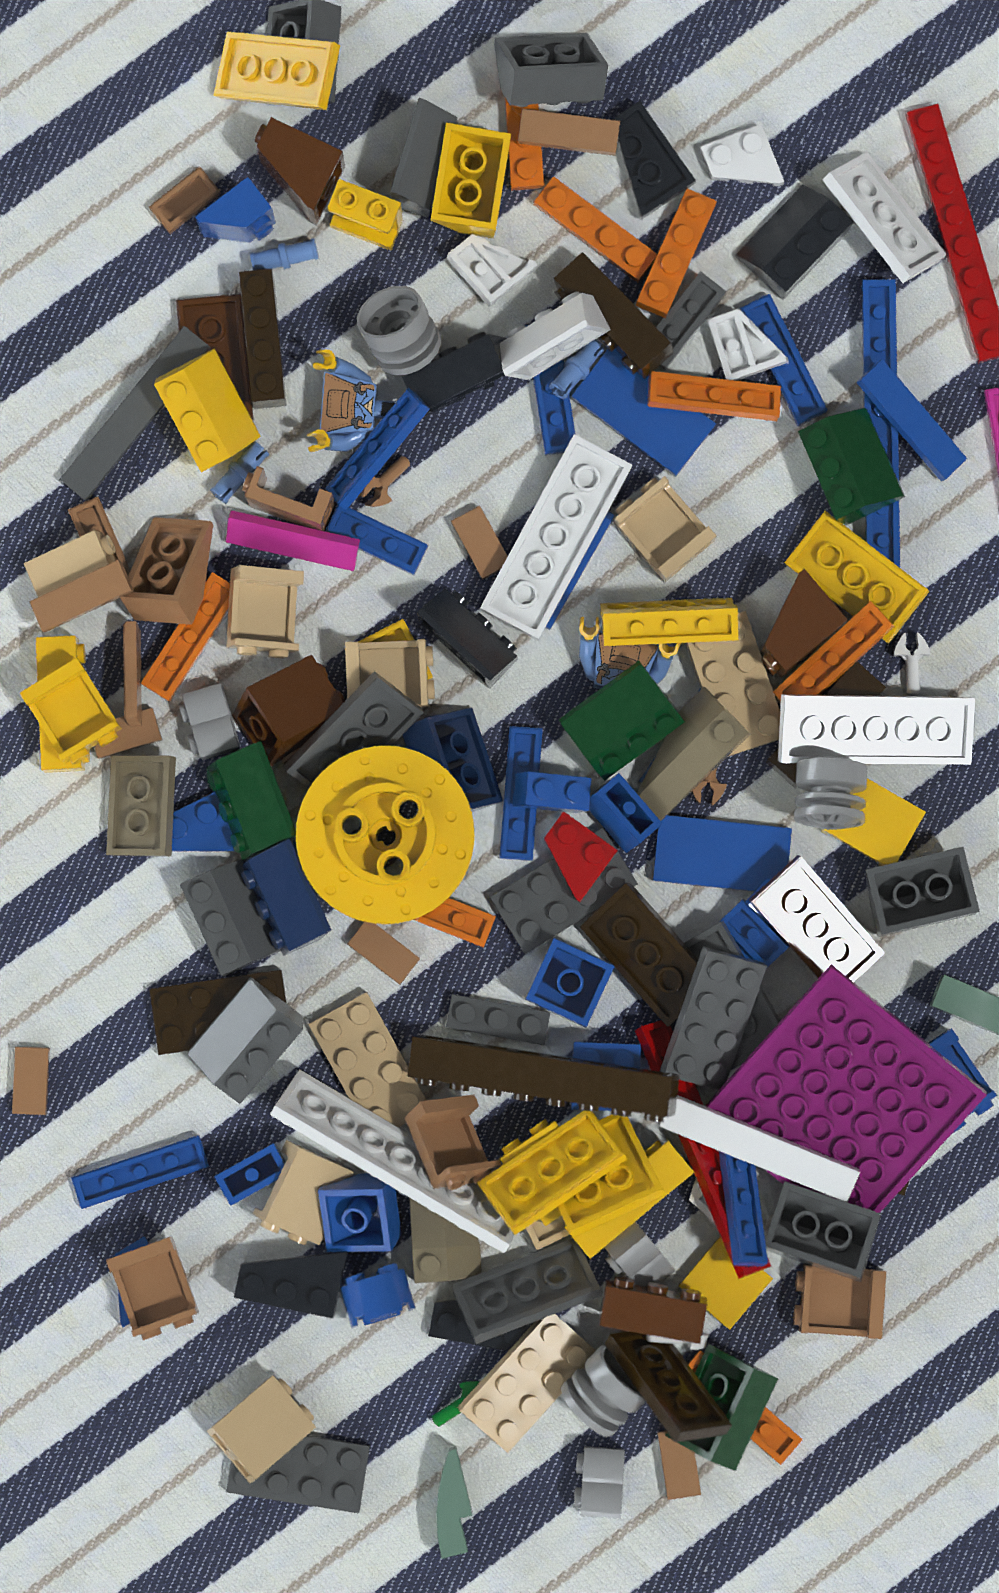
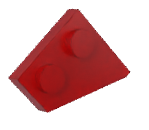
[544,811,618,903]

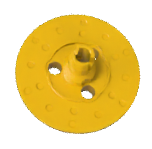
[296,746,475,924]

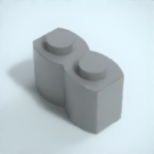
[179,683,241,760]
[604,1222,675,1287]
[574,1446,625,1519]

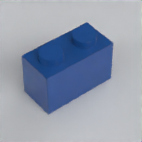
[513,771,591,813]
[589,773,662,853]
[214,1143,286,1206]

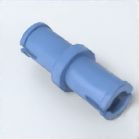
[250,238,319,270]
[549,339,604,399]
[210,441,269,504]

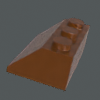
[600,1277,707,1344]

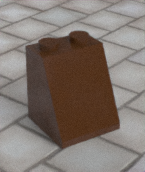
[254,117,345,225]
[760,569,848,678]
[232,654,345,767]

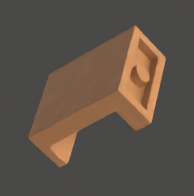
[242,466,335,531]
[404,1094,502,1190]
[106,1236,199,1340]
[793,1264,886,1339]

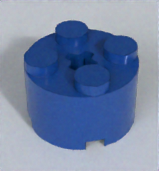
[340,1263,416,1328]

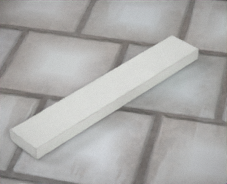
[659,1095,860,1202]

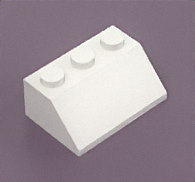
[499,292,611,380]

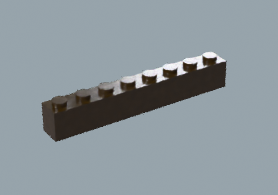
[407,1035,680,1122]

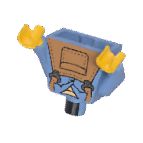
[307,349,396,452]
[579,616,681,689]

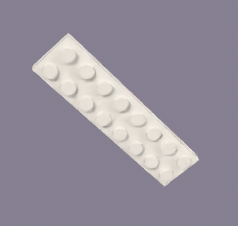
[270,1069,514,1253]

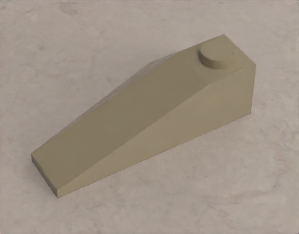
[637,686,751,821]
[409,1197,482,1283]

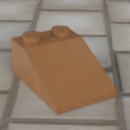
[120,517,213,625]

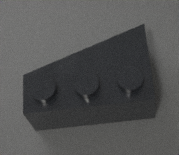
[402,332,507,415]
[234,1252,348,1319]

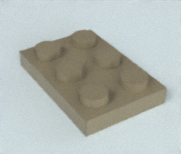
[106,756,176,857]

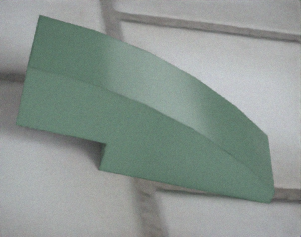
[929,975,999,1035]
[436,1446,473,1559]

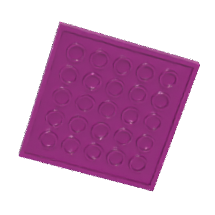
[705,964,987,1213]

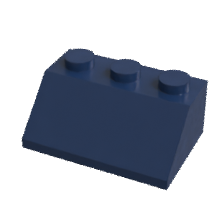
[403,708,503,812]
[241,839,332,956]

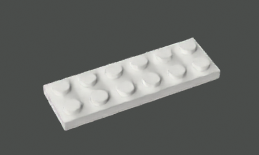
[480,434,633,641]
[778,694,975,764]

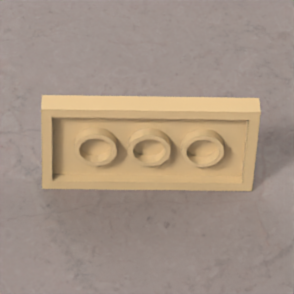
[685,611,780,757]
[308,992,427,1127]
[457,1314,596,1453]

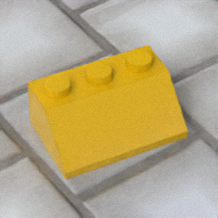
[430,123,511,239]
[154,348,261,472]

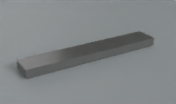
[59,326,211,501]

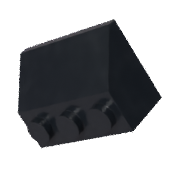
[735,185,854,300]
[417,588,518,688]

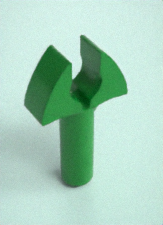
[432,1380,481,1427]

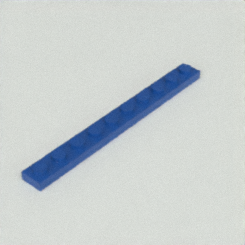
[861,280,900,568]

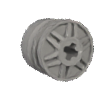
[357,286,441,375]
[794,757,868,830]
[561,1345,646,1437]

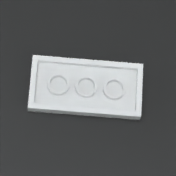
[822,152,947,283]

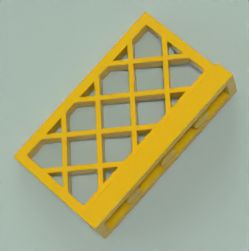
[600,598,738,646]

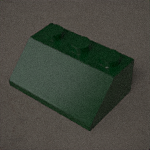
[798,408,905,526]
[558,661,685,781]
[207,741,296,860]
[665,1344,779,1471]

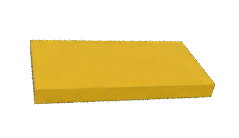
[213,31,340,110]
[784,511,930,644]
[477,1110,627,1235]

